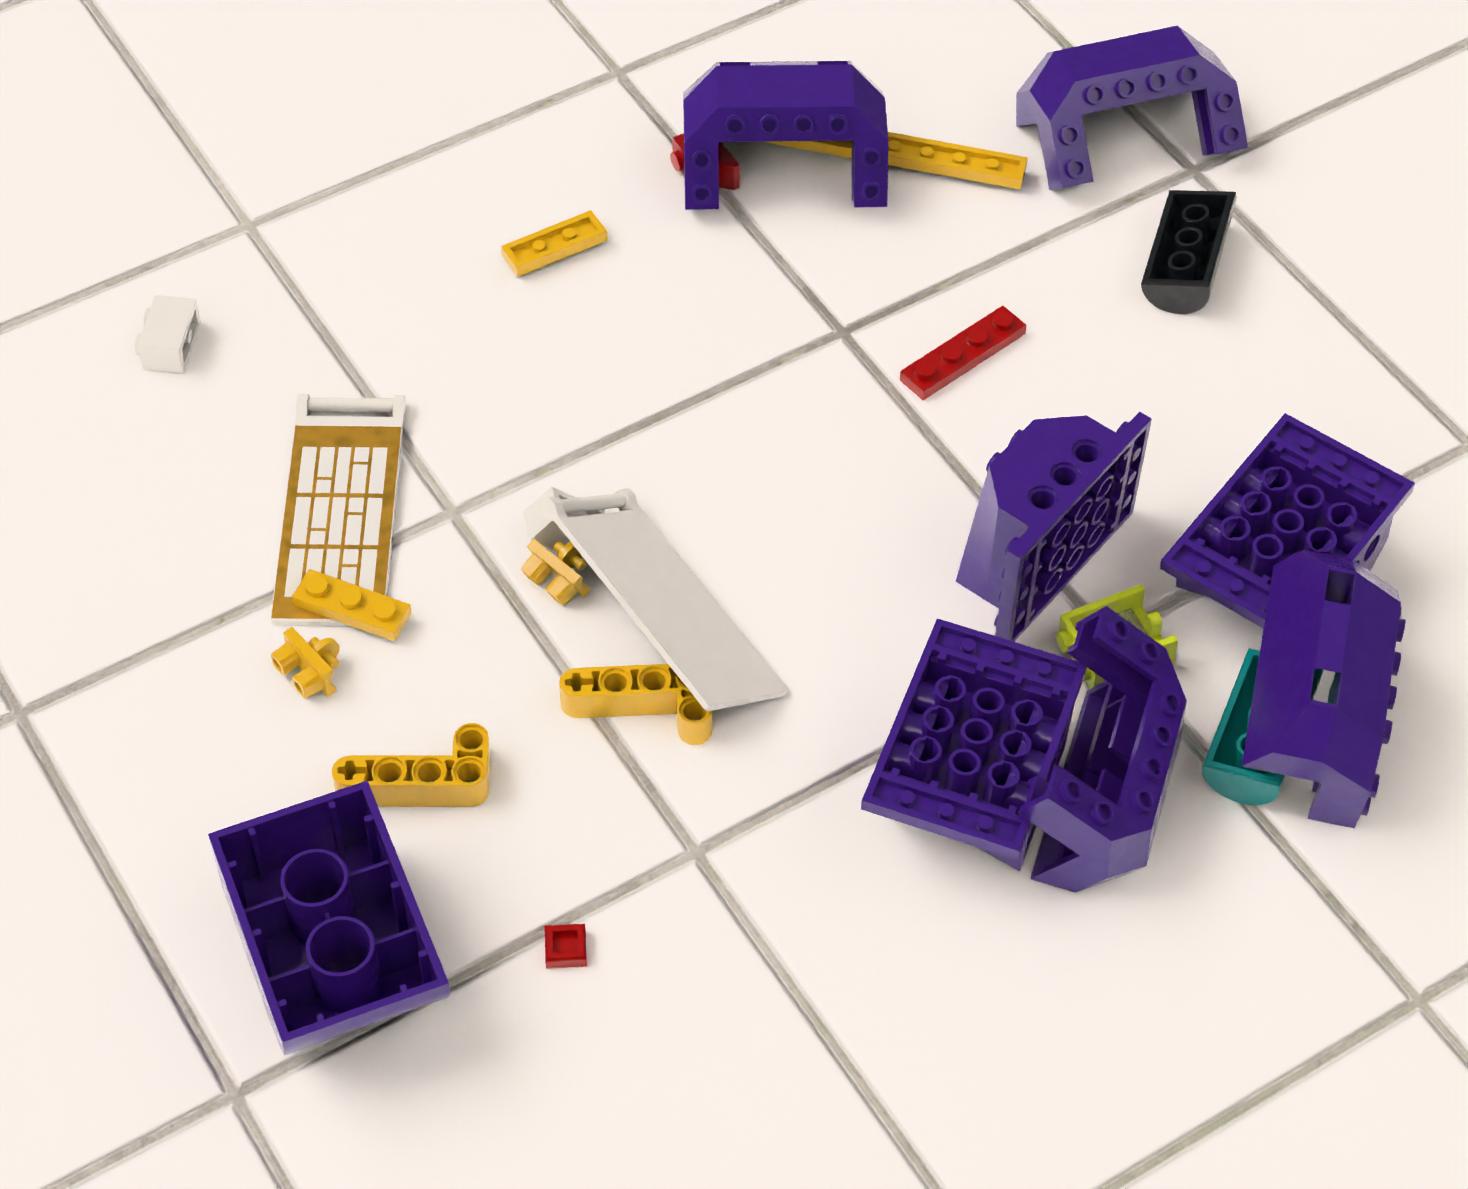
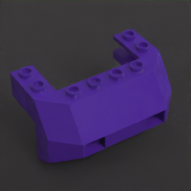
[1016,25,1248,189]
[683,61,888,210]
[1242,550,1406,829]
[1018,606,1187,893]

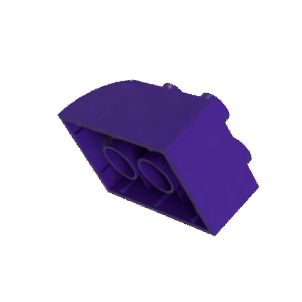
[208,780,450,1056]

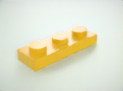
[501,210,608,277]
[292,569,412,642]

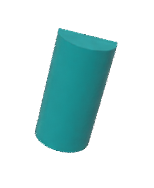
[1202,648,1324,805]

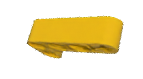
[559,664,713,745]
[332,723,491,807]

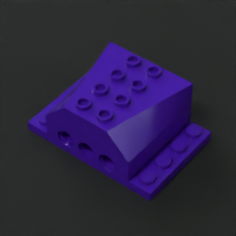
[955,411,1152,642]
[1160,413,1415,628]
[861,618,1087,872]

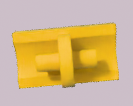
[520,539,591,606]
[271,627,340,699]

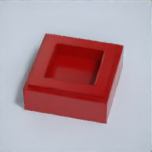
[544,924,587,969]

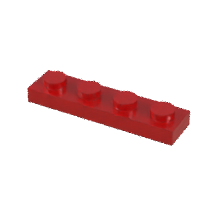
[899,305,1027,401]

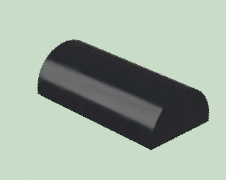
[1141,190,1237,314]

